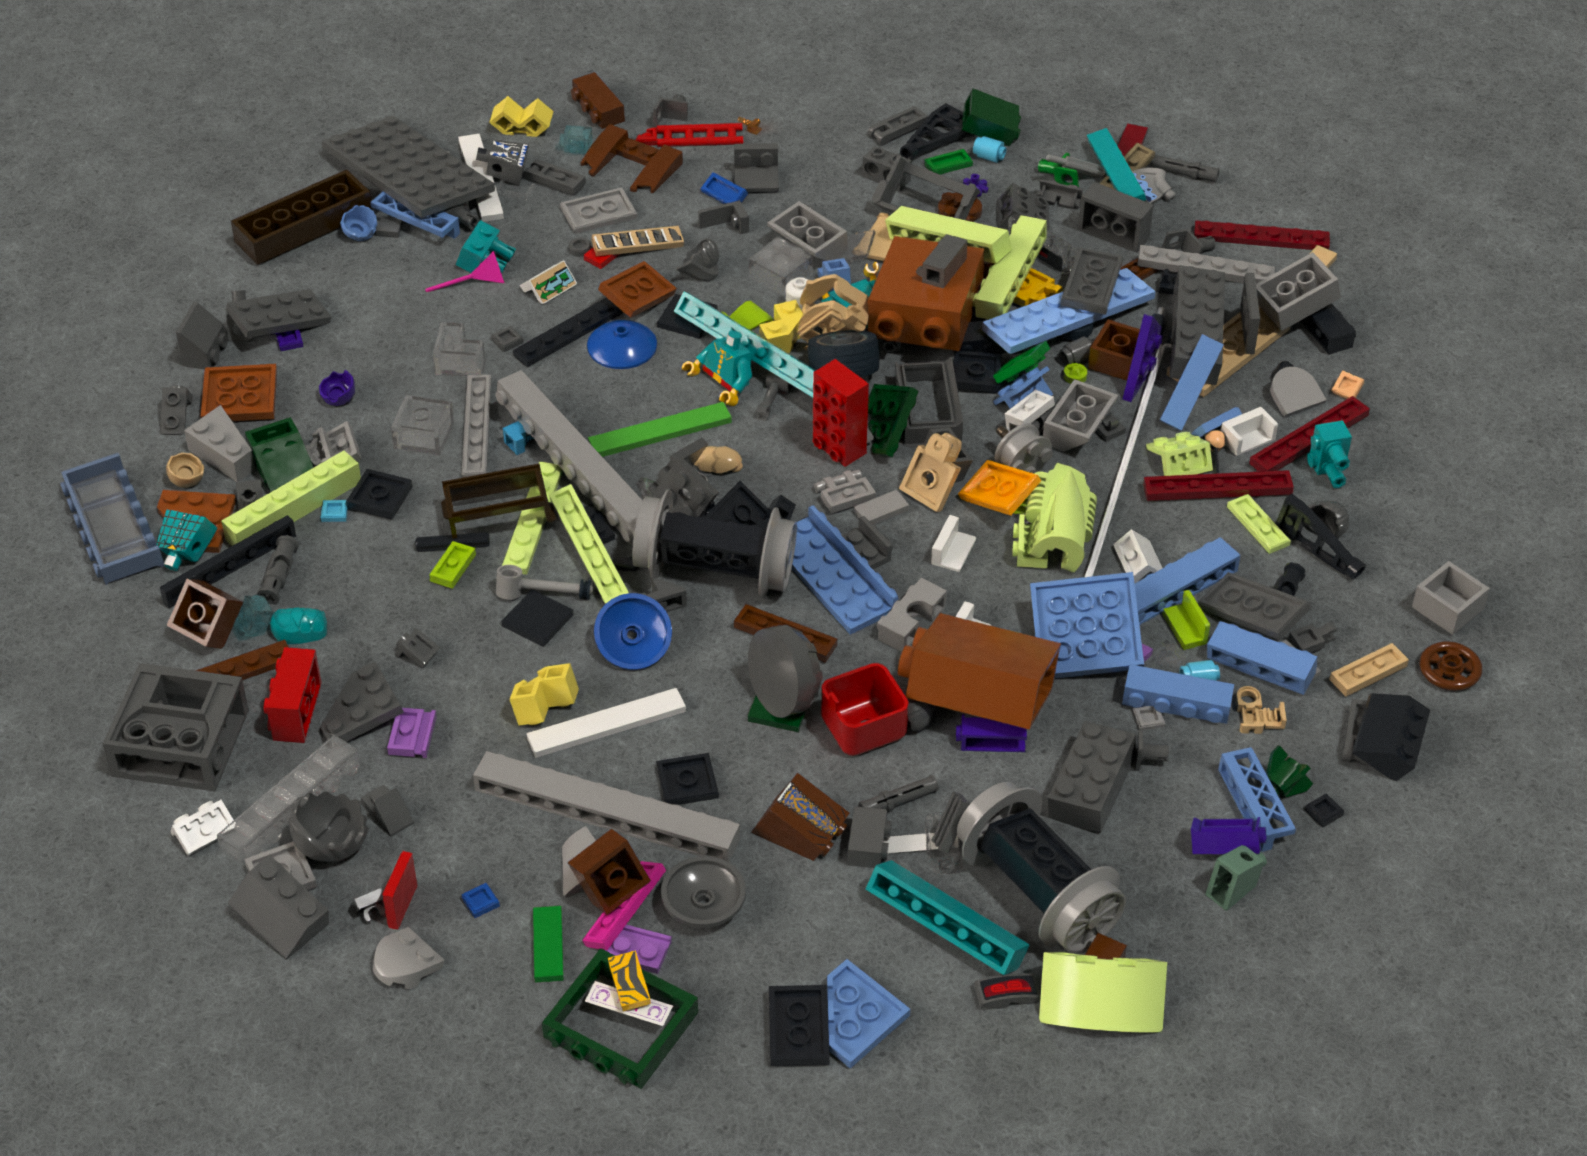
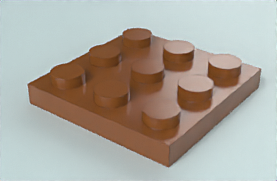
[201,364,277,421]

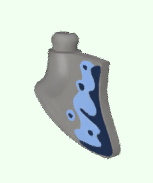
[1132,168,1175,204]

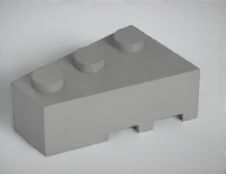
[184,405,256,482]

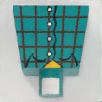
[157,509,217,571]

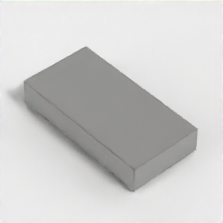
[854,490,909,524]

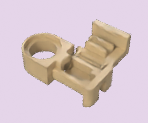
[1236,686,1287,734]

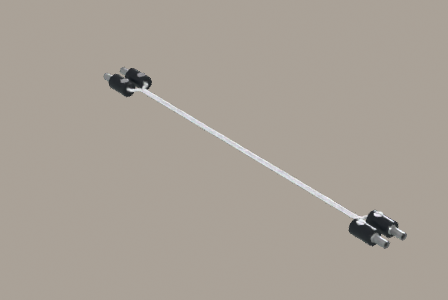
[1085,307,1172,577]

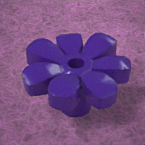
[963,174,988,197]

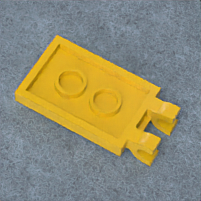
[1013,268,1063,307]

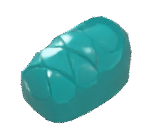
[270,607,327,644]

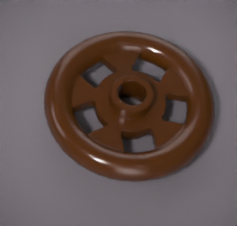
[1419,641,1483,691]

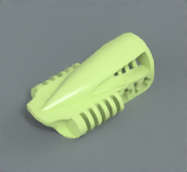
[1025,463,1097,573]

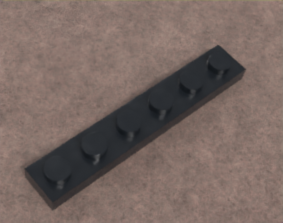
[513,297,624,367]
[160,515,296,608]

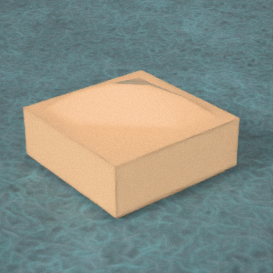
[1332,371,1364,399]

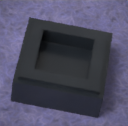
[1305,793,1344,827]

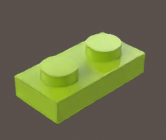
[429,541,476,589]

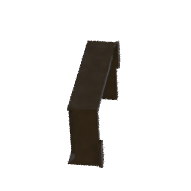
[441,463,556,539]

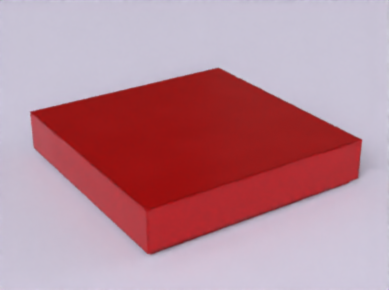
[382,851,417,930]

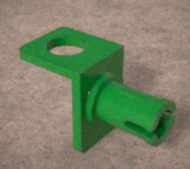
[1038,153,1079,187]

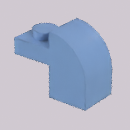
[817,258,851,292]

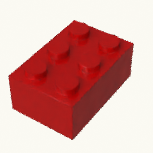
[264,647,322,743]

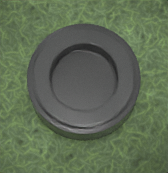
[569,238,591,257]

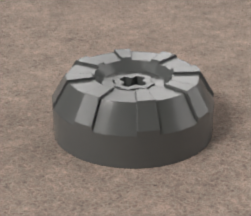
[748,625,822,718]

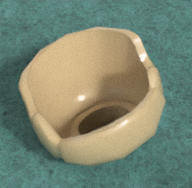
[166,453,204,488]

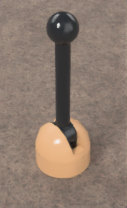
[1205,430,1225,474]

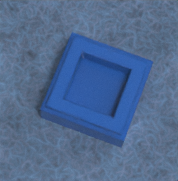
[461,883,500,918]

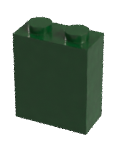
[962,88,1021,146]

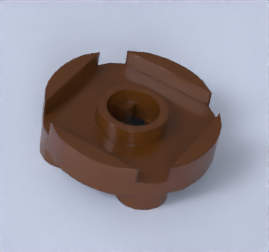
[938,192,982,222]

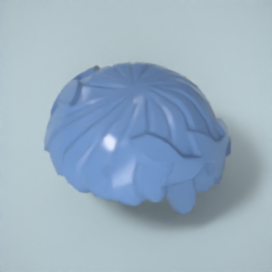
[340,205,377,241]

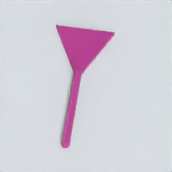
[425,251,504,292]

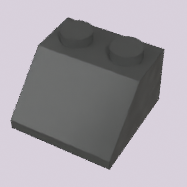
[176,302,228,370]

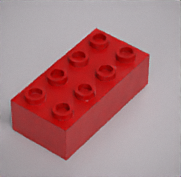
[812,359,869,467]

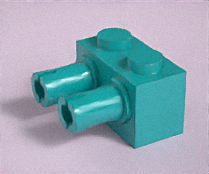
[456,220,516,274]
[1307,420,1352,488]

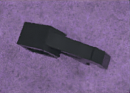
[745,495,796,529]

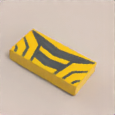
[608,950,651,1011]

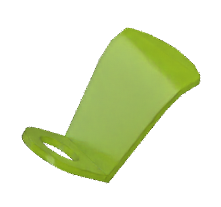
[721,301,774,330]

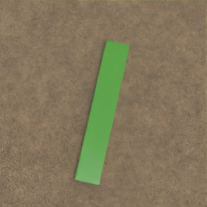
[588,402,732,457]

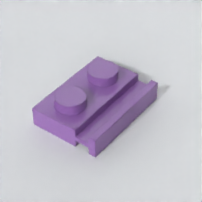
[387,708,437,758]
[605,925,672,974]

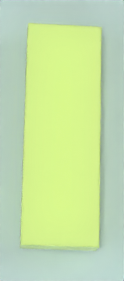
[1227,494,1291,554]

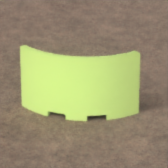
[1039,952,1167,1032]

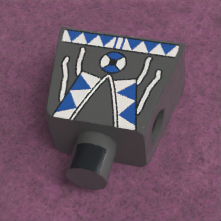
[476,140,529,185]

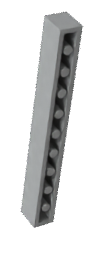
[496,370,643,546]
[473,751,740,862]

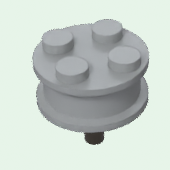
[994,424,1053,474]

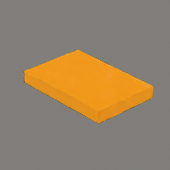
[958,460,1041,516]

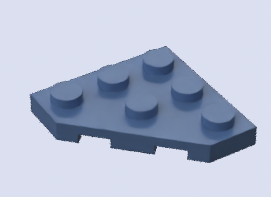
[827,959,910,1069]

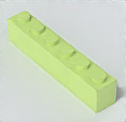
[885,206,1012,264]
[973,215,1047,319]
[221,451,361,546]

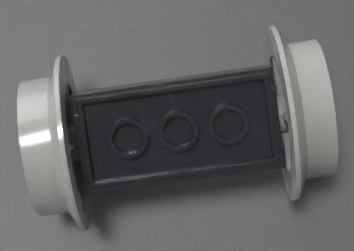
[632,490,797,598]
[957,782,1126,953]

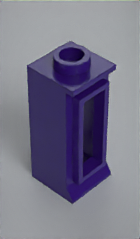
[956,715,1027,752]
[1191,817,1267,854]

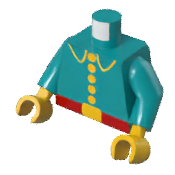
[682,331,752,406]

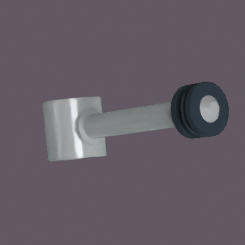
[496,565,593,600]

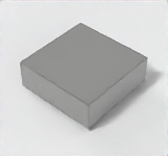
[1132,706,1165,730]

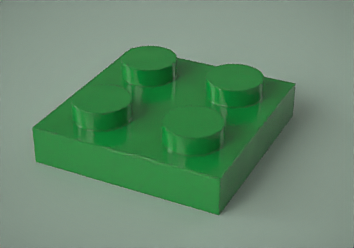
[993,341,1051,384]

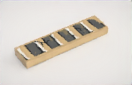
[591,226,684,256]

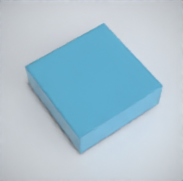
[321,500,348,522]

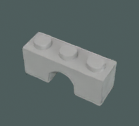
[877,578,947,652]

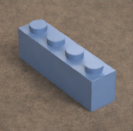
[1207,621,1317,695]
[1122,664,1234,724]

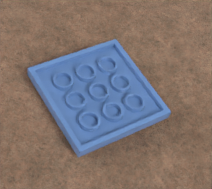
[1030,572,1144,678]

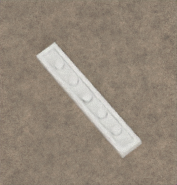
[458,134,504,222]
[527,688,686,758]

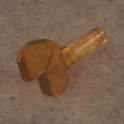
[737,116,762,135]

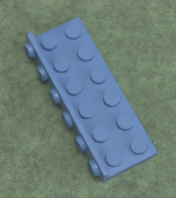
[792,505,898,635]

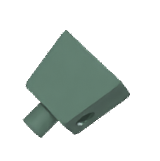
[1205,845,1267,911]

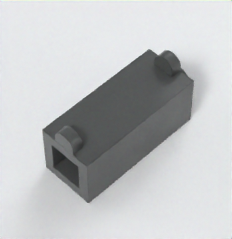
[916,234,967,289]

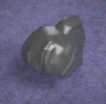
[676,238,719,281]
[1304,501,1349,538]
[900,687,939,731]

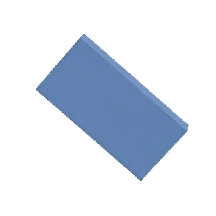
[1192,407,1242,438]

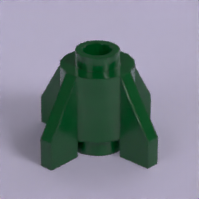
[1266,745,1313,797]

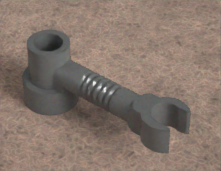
[756,374,793,421]

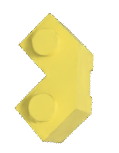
[489,96,554,137]
[759,300,803,353]
[510,663,579,725]

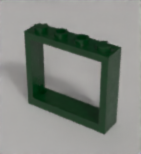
[542,948,698,1089]

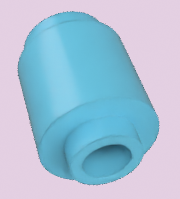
[973,136,1007,163]
[1179,660,1220,681]

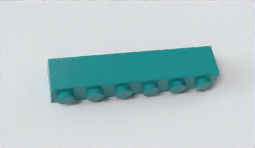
[866,860,1029,975]

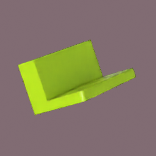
[1162,590,1210,650]

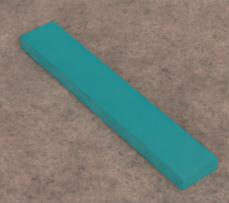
[1087,128,1146,201]

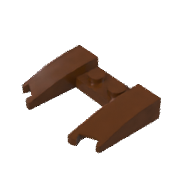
[580,124,683,193]

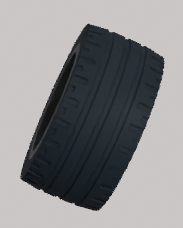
[807,330,880,377]

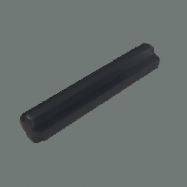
[415,532,490,552]

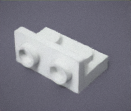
[171,800,238,856]

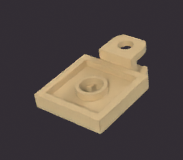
[899,433,962,512]

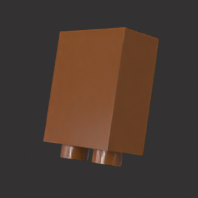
[868,236,984,351]
[898,613,1061,730]

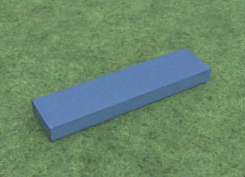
[1159,334,1224,431]

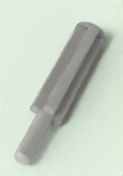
[1046,154,1105,178]

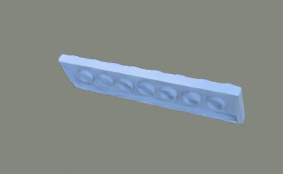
[981,268,1156,354]

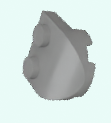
[305,421,362,466]
[372,927,445,989]

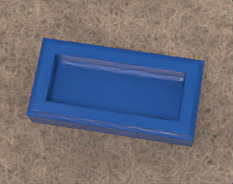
[700,172,748,204]

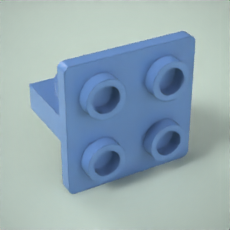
[993,366,1053,409]

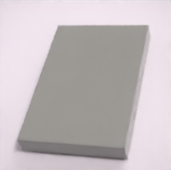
[560,187,637,234]

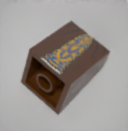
[751,773,849,861]

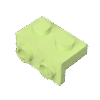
[1012,514,1048,568]

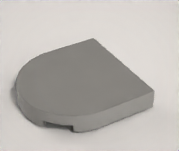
[1270,367,1327,418]

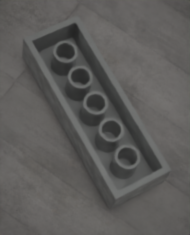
[1169,265,1225,385]

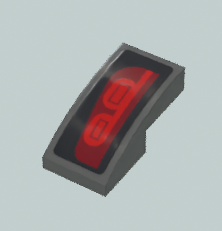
[974,973,1041,1009]

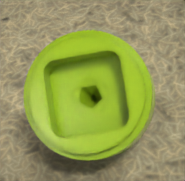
[1063,363,1087,384]

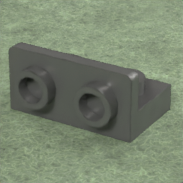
[842,516,893,569]

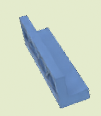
[371,191,460,239]
[1218,747,1296,852]

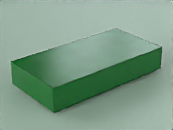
[924,149,973,175]

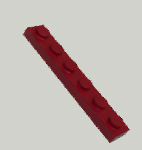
[1194,220,1330,250]
[1249,396,1370,472]
[1143,470,1294,501]

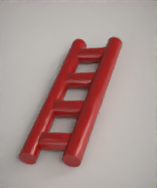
[657,123,743,147]

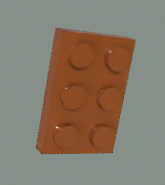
[598,261,677,318]

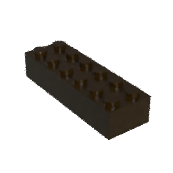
[231,169,373,265]

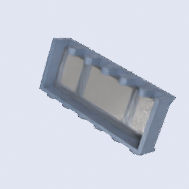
[60,453,165,585]

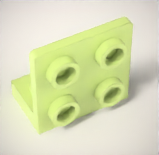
[1146,432,1213,476]

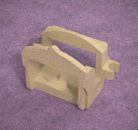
[797,274,869,351]

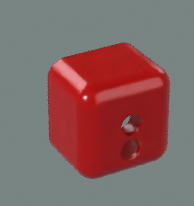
[821,663,908,756]

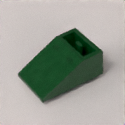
[245,417,314,492]

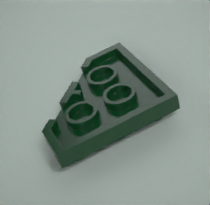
[868,384,919,458]

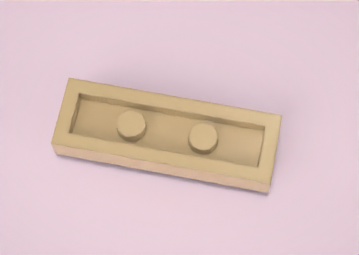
[1329,643,1409,697]

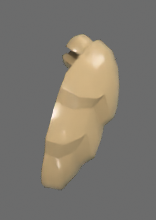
[694,446,743,473]

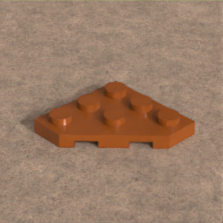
[157,490,236,553]

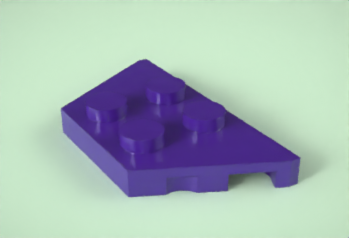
[1122,314,1162,402]

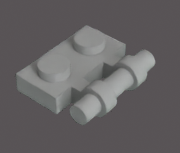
[814,469,876,514]

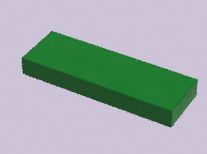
[533,906,564,983]

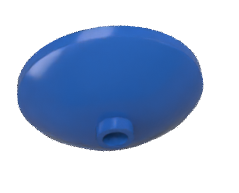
[587,320,657,369]
[594,593,672,670]

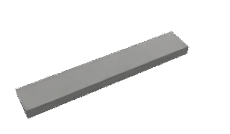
[462,375,492,478]

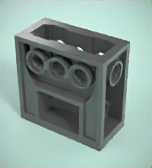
[103,663,249,792]

